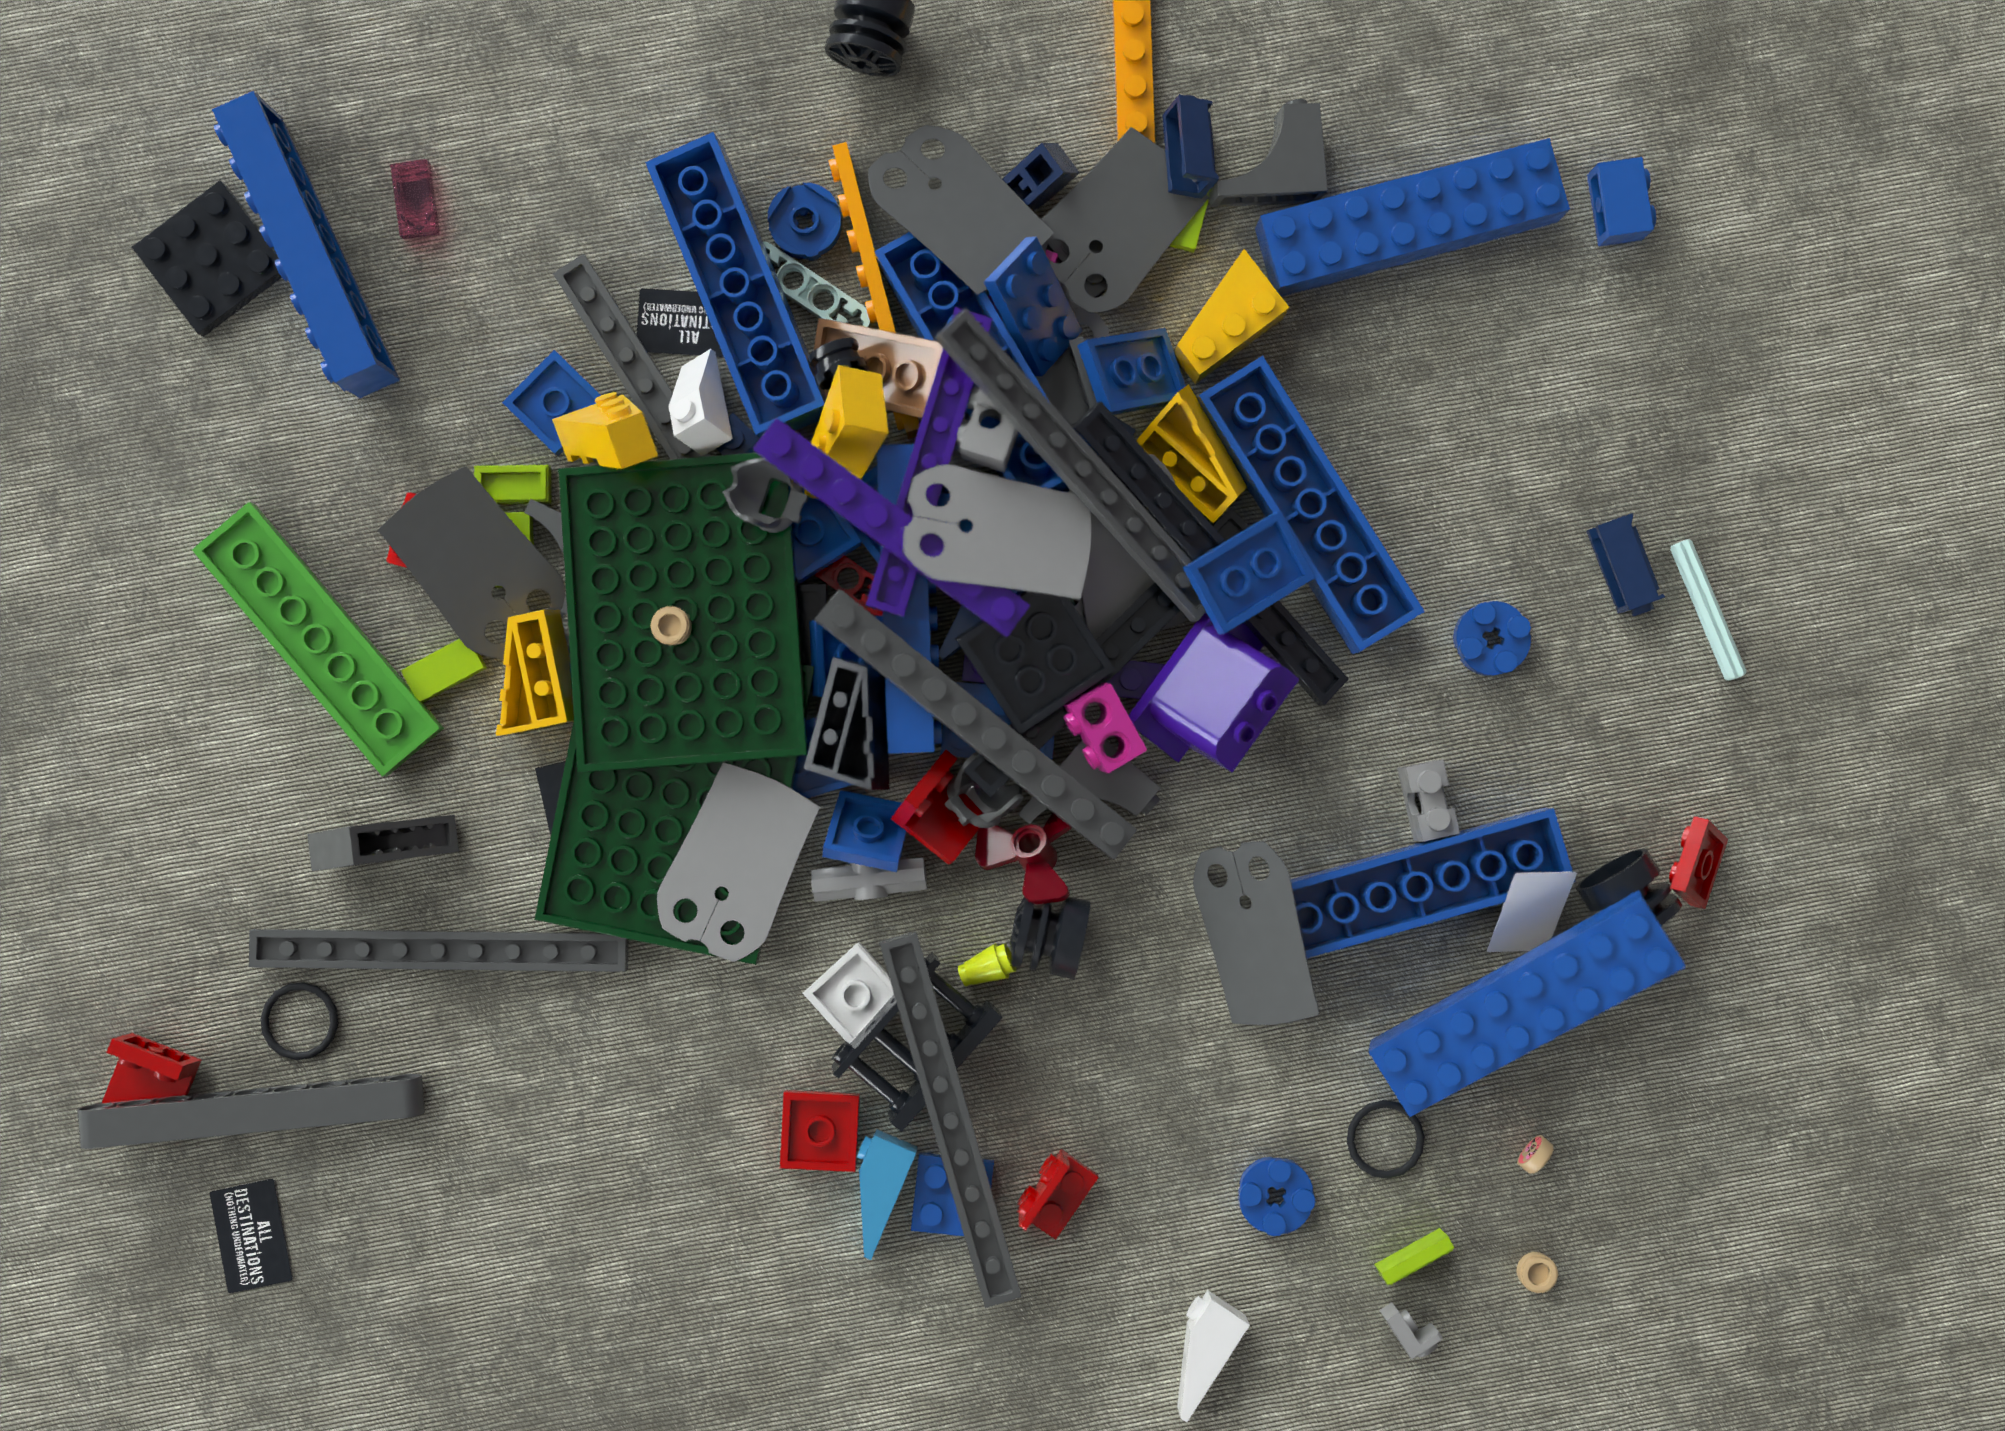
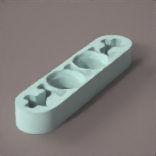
[763,242,871,328]

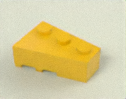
[1174,249,1290,384]
[804,365,888,499]
[1136,384,1247,524]
[552,392,658,469]
[496,610,574,736]

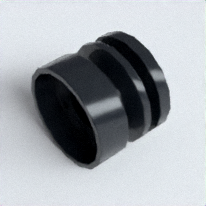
[825,0,915,77]
[1576,848,1682,926]
[1010,897,1091,980]

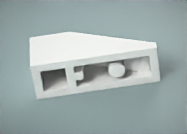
[669,349,733,456]
[1177,1290,1250,1422]

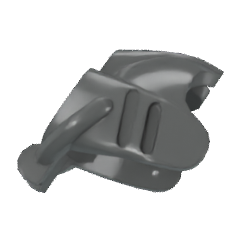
[723,458,809,533]
[945,751,1024,828]

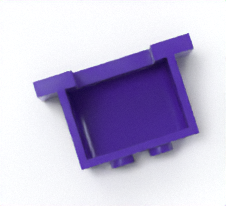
[1128,612,1300,773]

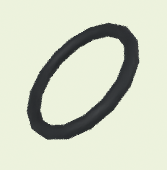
[260,982,338,1060]
[1347,1100,1425,1179]

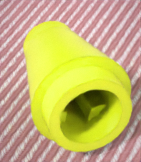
[958,943,1016,987]

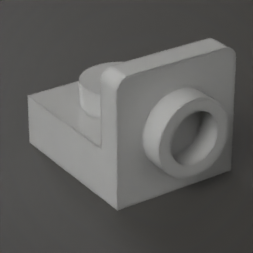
[1379,1302,1443,1360]

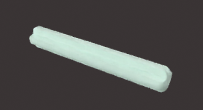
[1670,539,1746,680]

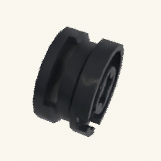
[808,337,868,390]

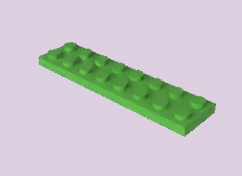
[192,502,444,777]

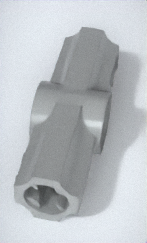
[811,857,927,902]

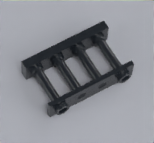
[832,952,1003,1132]

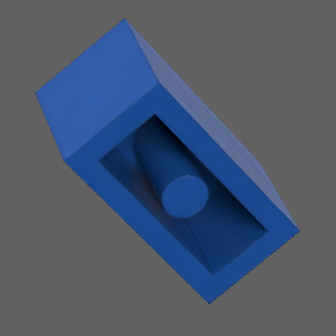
[1587,157,1656,247]

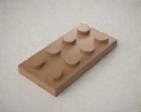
[814,318,943,418]

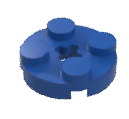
[768,183,842,261]
[1453,601,1531,676]
[1238,1157,1315,1236]

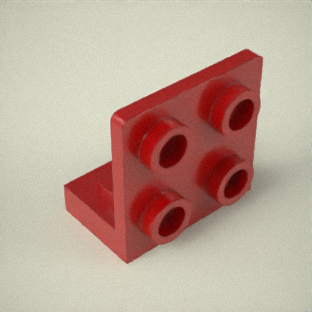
[891,750,984,865]
[102,1033,202,1103]
[1017,1149,1099,1240]

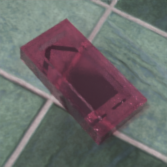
[390,159,440,240]

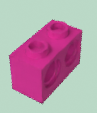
[1063,682,1147,773]

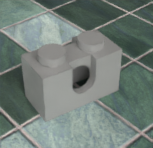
[955,386,1019,472]
[1397,759,1460,842]

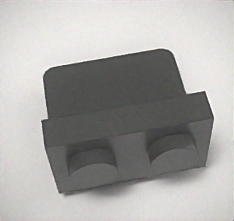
[1035,336,1097,426]

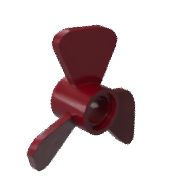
[975,812,1072,904]

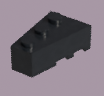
[804,657,890,790]

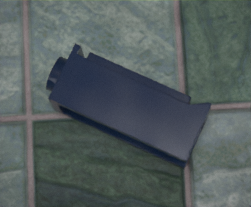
[1162,94,1219,199]
[1586,513,1665,617]

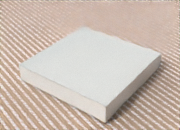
[803,942,894,1044]

